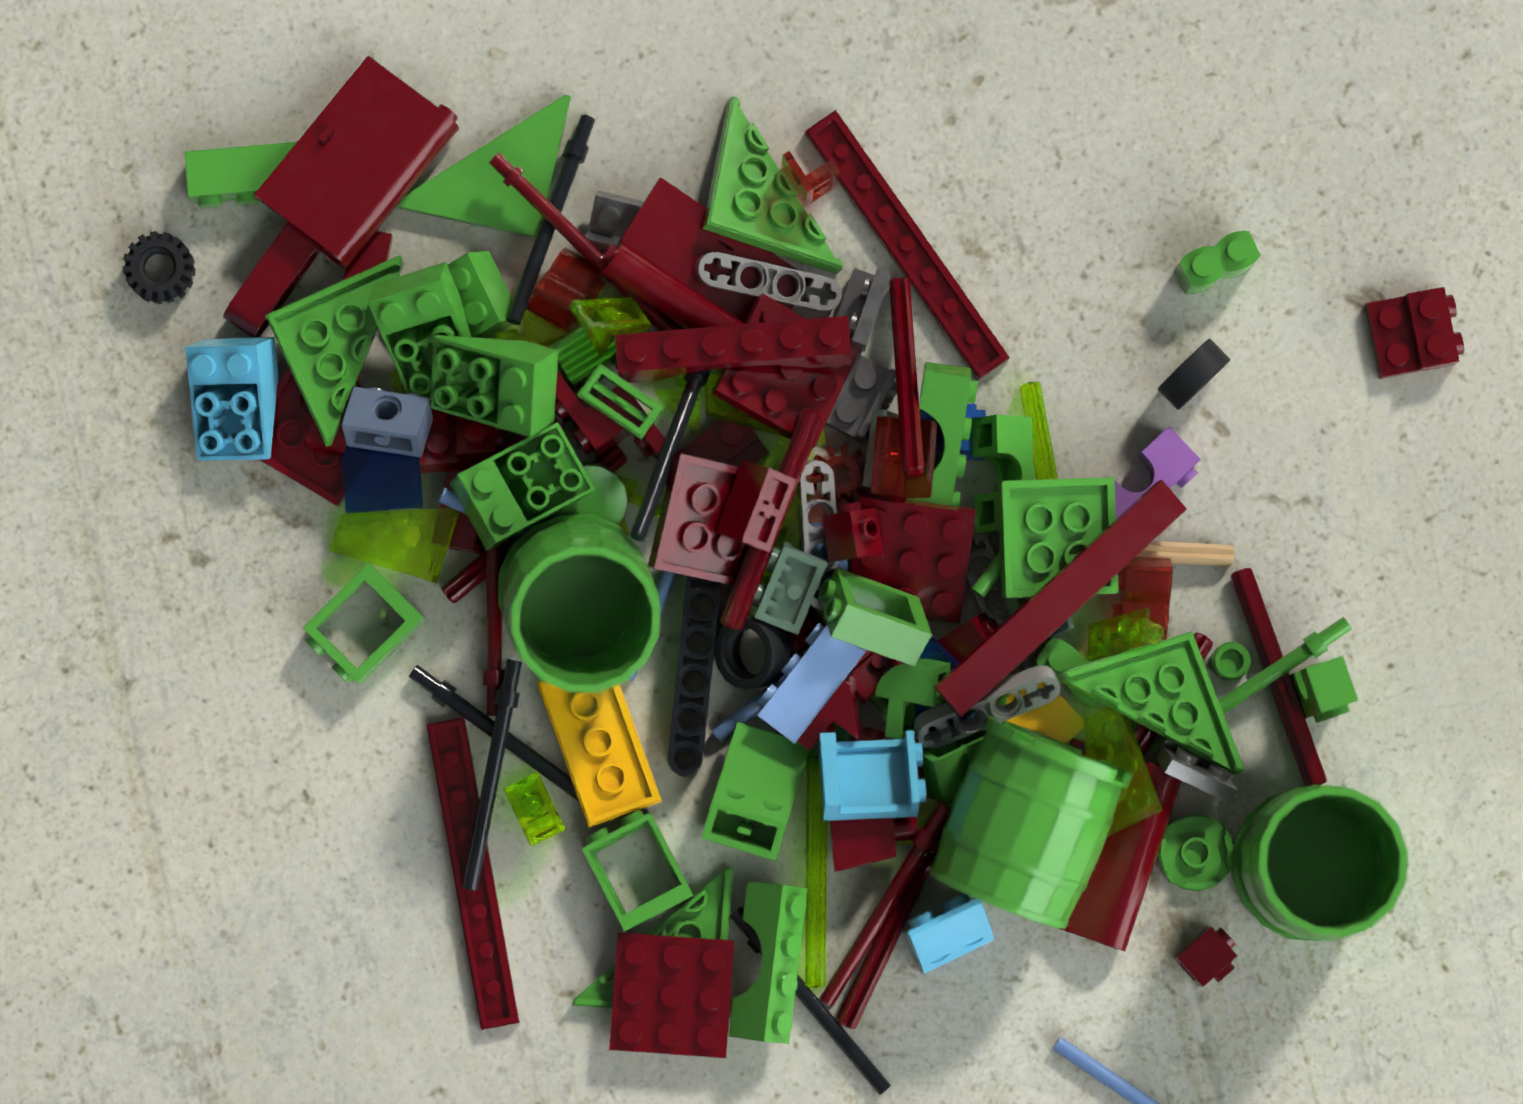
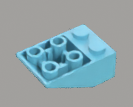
[185,337,278,461]
[902,894,995,974]

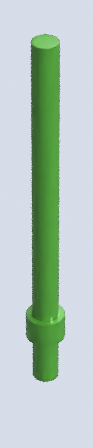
[1150,617,1352,753]

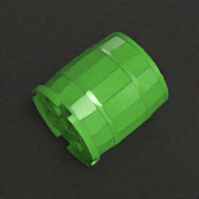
[498,513,660,692]
[929,715,1133,929]
[1231,784,1408,941]

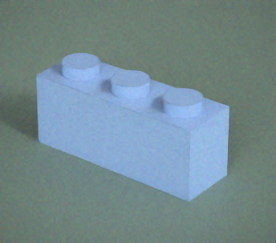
[758,623,867,744]

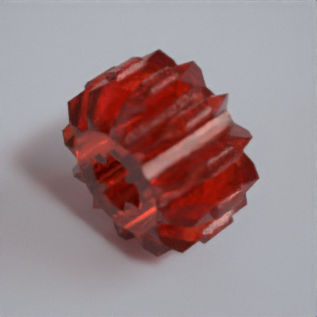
[808,444,868,510]

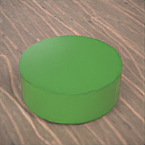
[1211,642,1251,681]

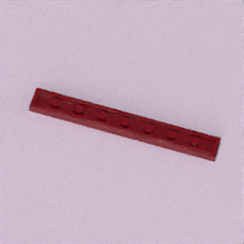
[804,110,1010,381]
[933,480,1187,717]
[426,717,520,1030]

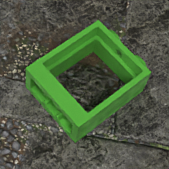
[303,563,426,685]
[818,567,932,667]
[581,810,694,932]

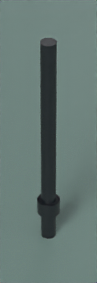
[506,115,595,325]
[630,370,711,542]
[462,659,522,891]
[409,665,579,802]
[730,906,891,1095]

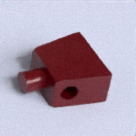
[830,817,918,872]

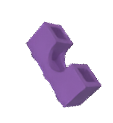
[1115,426,1201,519]

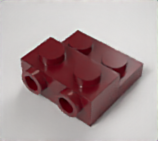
[1364,287,1464,379]
[419,400,505,473]

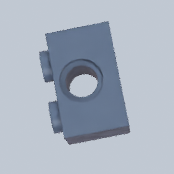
[342,387,433,457]

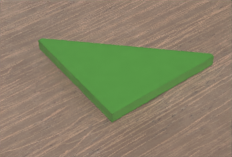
[396,95,571,239]
[703,96,843,274]
[265,255,404,447]
[1058,631,1245,775]
[573,867,734,1008]

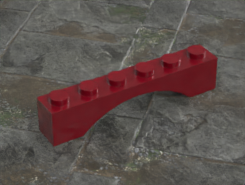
[615,316,851,383]

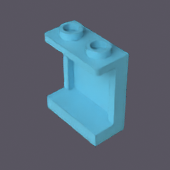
[818,730,926,821]

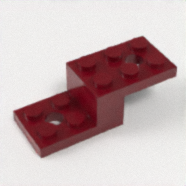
[555,371,669,485]

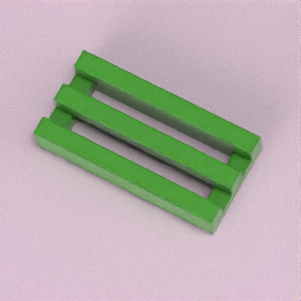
[577,363,664,441]

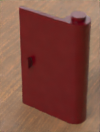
[254,56,459,269]
[598,177,809,329]
[1015,738,1182,952]

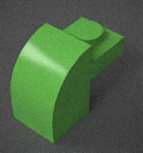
[875,659,951,739]

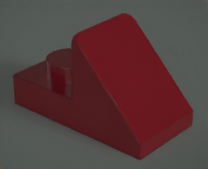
[797,674,862,751]

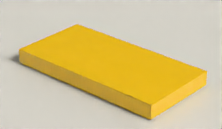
[536,680,662,829]

